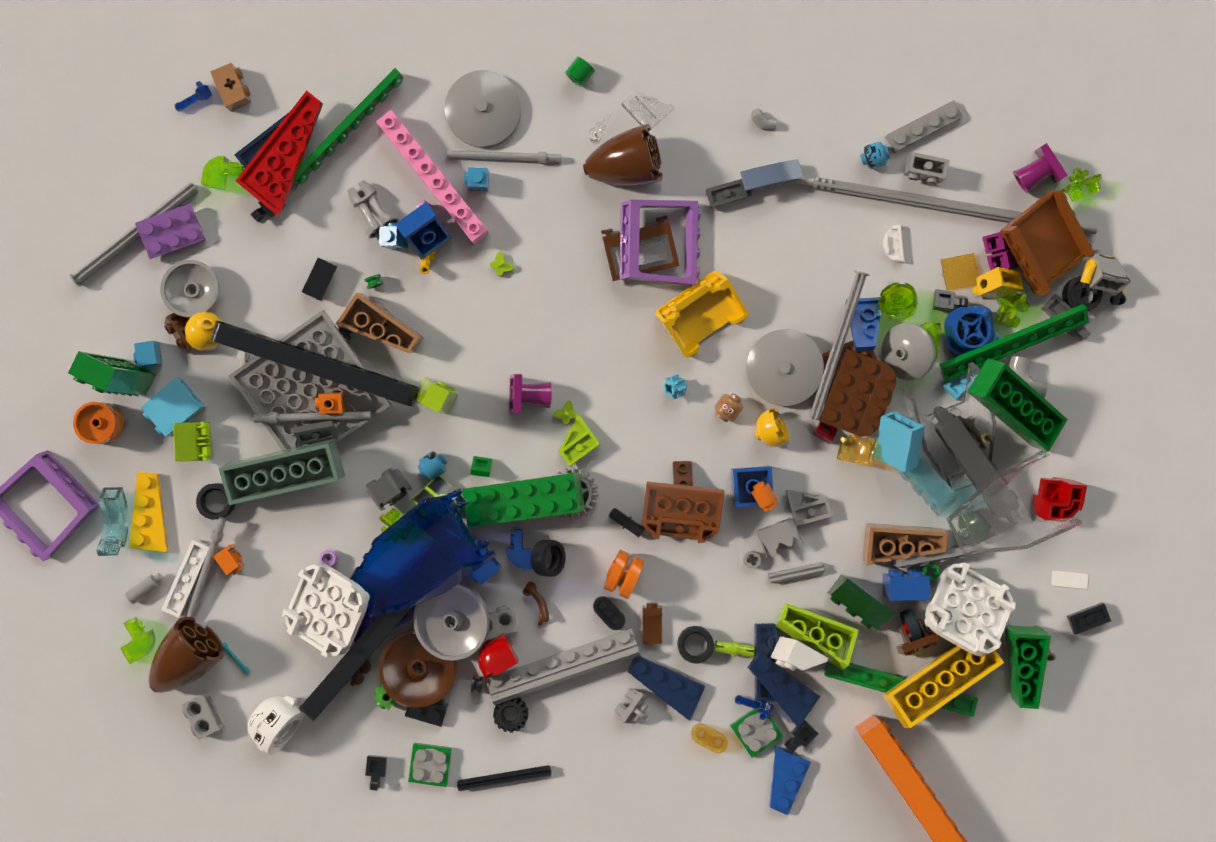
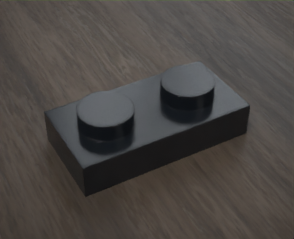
[1066,602,1111,635]

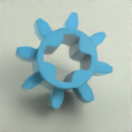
[664,374,687,399]

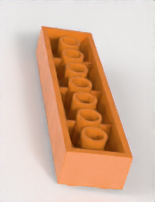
[855,715,967,842]

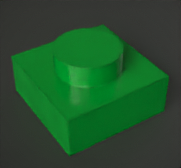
[470,456,493,477]

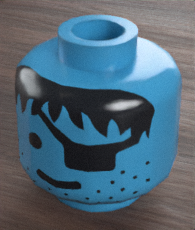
[860,142,890,169]
[418,451,448,480]

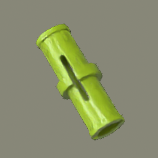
[714,640,755,658]

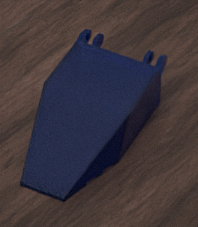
[350,489,495,619]

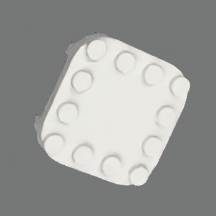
[925,562,1016,657]
[282,564,370,657]

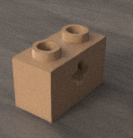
[210,63,251,111]

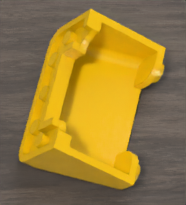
[655,271,750,359]

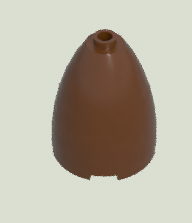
[583,124,663,186]
[148,617,224,693]

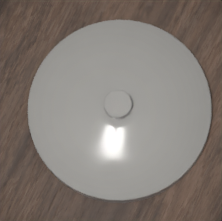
[444,70,521,148]
[746,329,824,406]
[413,582,490,661]

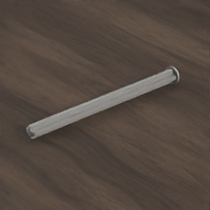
[69,183,198,287]
[809,270,870,420]

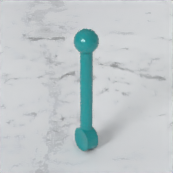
[222,642,250,674]

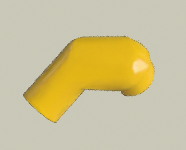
[420,250,436,274]

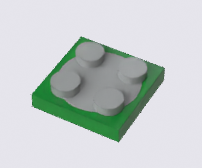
[730,703,784,758]
[408,742,452,787]

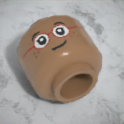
[715,393,743,422]

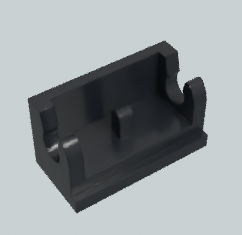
[302,258,337,301]

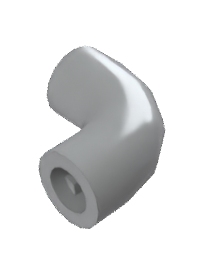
[1009,356,1047,398]

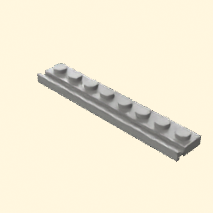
[487,629,640,705]

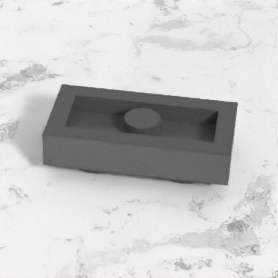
[294,420,337,445]

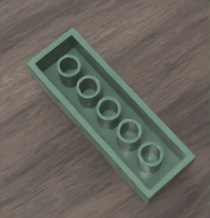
[218,439,345,505]

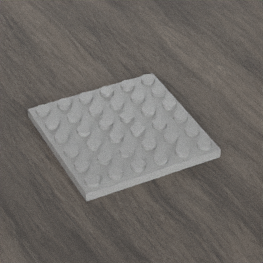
[229,310,392,451]

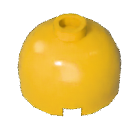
[185,312,222,351]
[754,408,790,447]

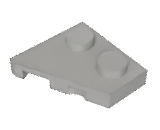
[785,490,833,526]

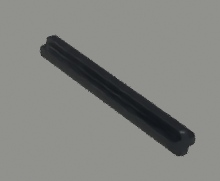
[457,765,552,791]

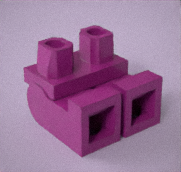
[982,232,1018,271]

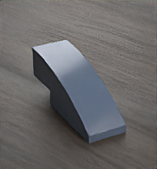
[740,159,803,191]

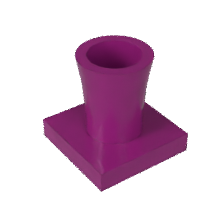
[1013,143,1068,194]
[509,374,552,414]

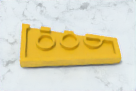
[128,472,169,552]

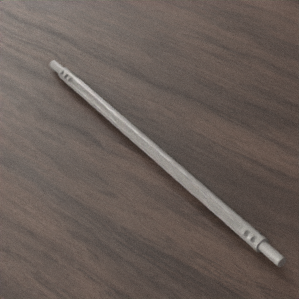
[794,177,1098,234]

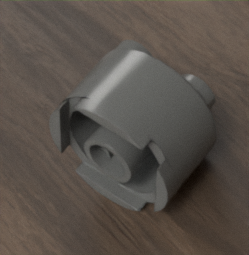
[366,468,412,511]

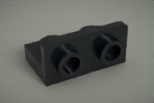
[405,699,449,727]

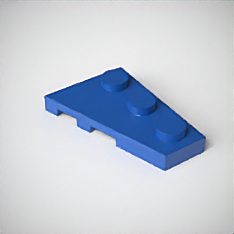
[845,297,884,352]
[769,746,811,816]

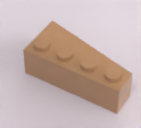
[335,293,424,353]
[863,523,948,565]

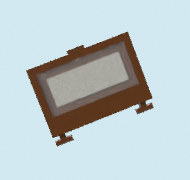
[601,215,680,282]

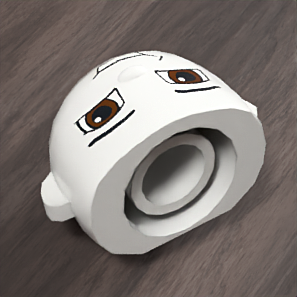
[247,695,304,755]

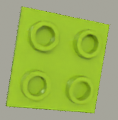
[173,422,212,462]

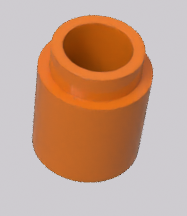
[751,481,778,512]

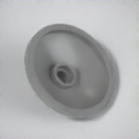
[160,260,219,317]
[882,323,935,381]

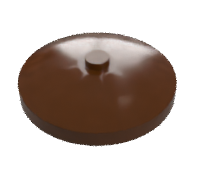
[378,630,457,708]

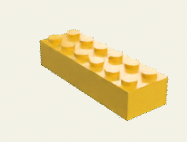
[882,645,1004,728]

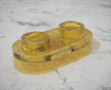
[691,723,728,753]

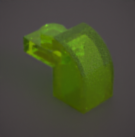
[201,156,245,190]
[120,617,155,664]

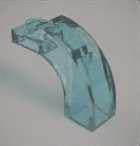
[96,487,128,556]

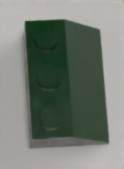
[827,575,894,630]

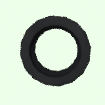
[1062,276,1103,311]
[196,483,235,520]
[531,540,566,577]
[677,626,714,664]

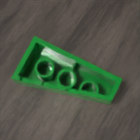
[1005,625,1051,709]

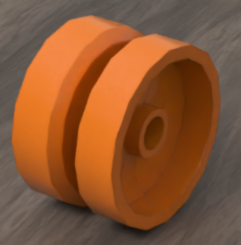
[73,402,125,444]
[603,550,645,599]

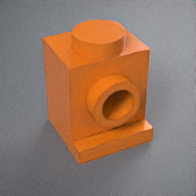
[315,392,346,414]
[213,544,244,575]

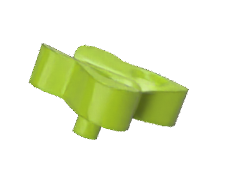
[490,252,514,276]
[553,401,577,424]

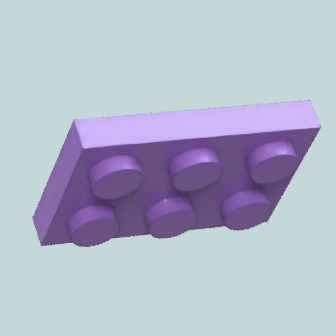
[135,203,206,259]

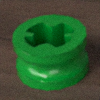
[364,274,384,289]
[921,562,940,580]

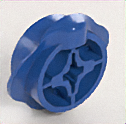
[944,306,995,355]

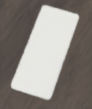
[1051,570,1089,589]

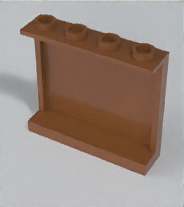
[1000,190,1095,295]

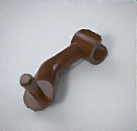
[522,582,550,626]

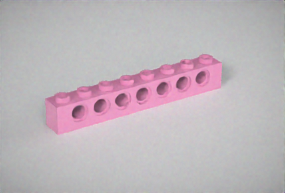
[376,110,489,245]

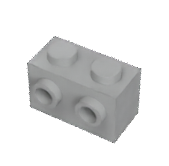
[903,152,950,185]

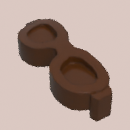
[350,660,371,686]

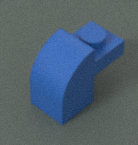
[506,529,533,569]

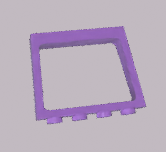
[620,200,701,286]
[0,450,100,561]

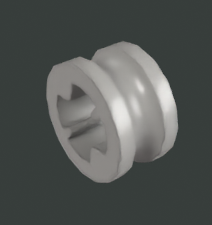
[743,551,761,568]

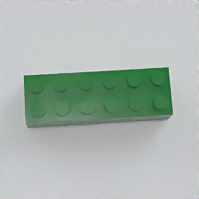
[68,351,156,397]
[968,358,1068,452]
[462,472,585,527]

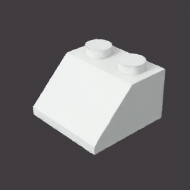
[771,636,828,671]

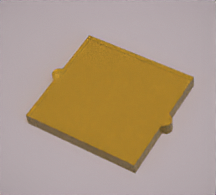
[941,253,979,290]

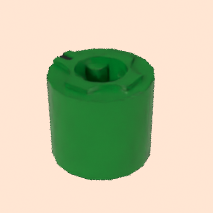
[565,56,595,87]

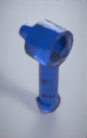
[174,81,213,112]
[735,695,775,721]

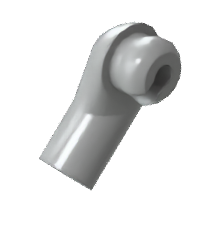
[751,108,777,129]

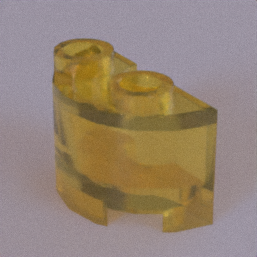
[837,434,877,466]

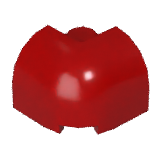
[1033,477,1087,522]
[478,633,519,680]

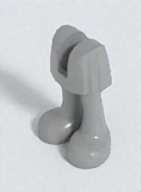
[347,180,399,239]

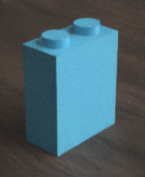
[141,378,206,437]
[874,411,925,473]

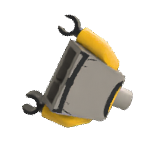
[1073,249,1131,305]

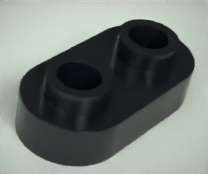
[593,596,625,630]

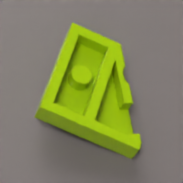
[558,415,601,467]

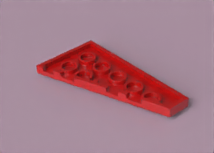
[235,90,323,217]

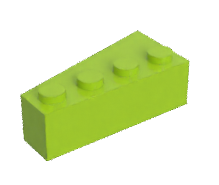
[416,377,458,415]
[775,603,859,670]

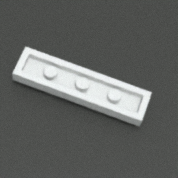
[162,539,209,618]

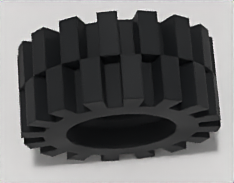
[493,697,528,733]

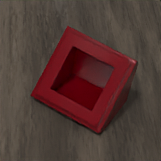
[812,422,837,444]

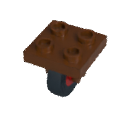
[896,609,941,656]

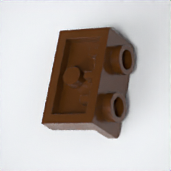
[164,313,193,353]

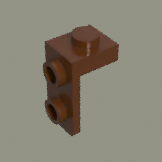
[673,461,693,486]
[642,602,662,644]

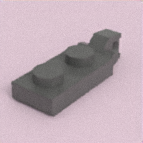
[706,179,757,209]
[1041,294,1091,340]

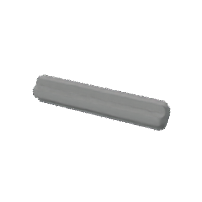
[768,562,825,584]

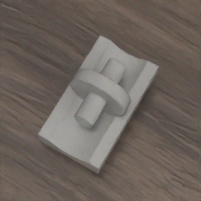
[614,688,648,724]

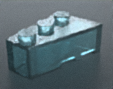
[899,454,957,516]

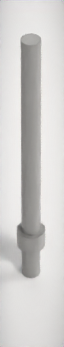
[447,150,562,163]
[253,411,371,424]
[186,517,227,618]

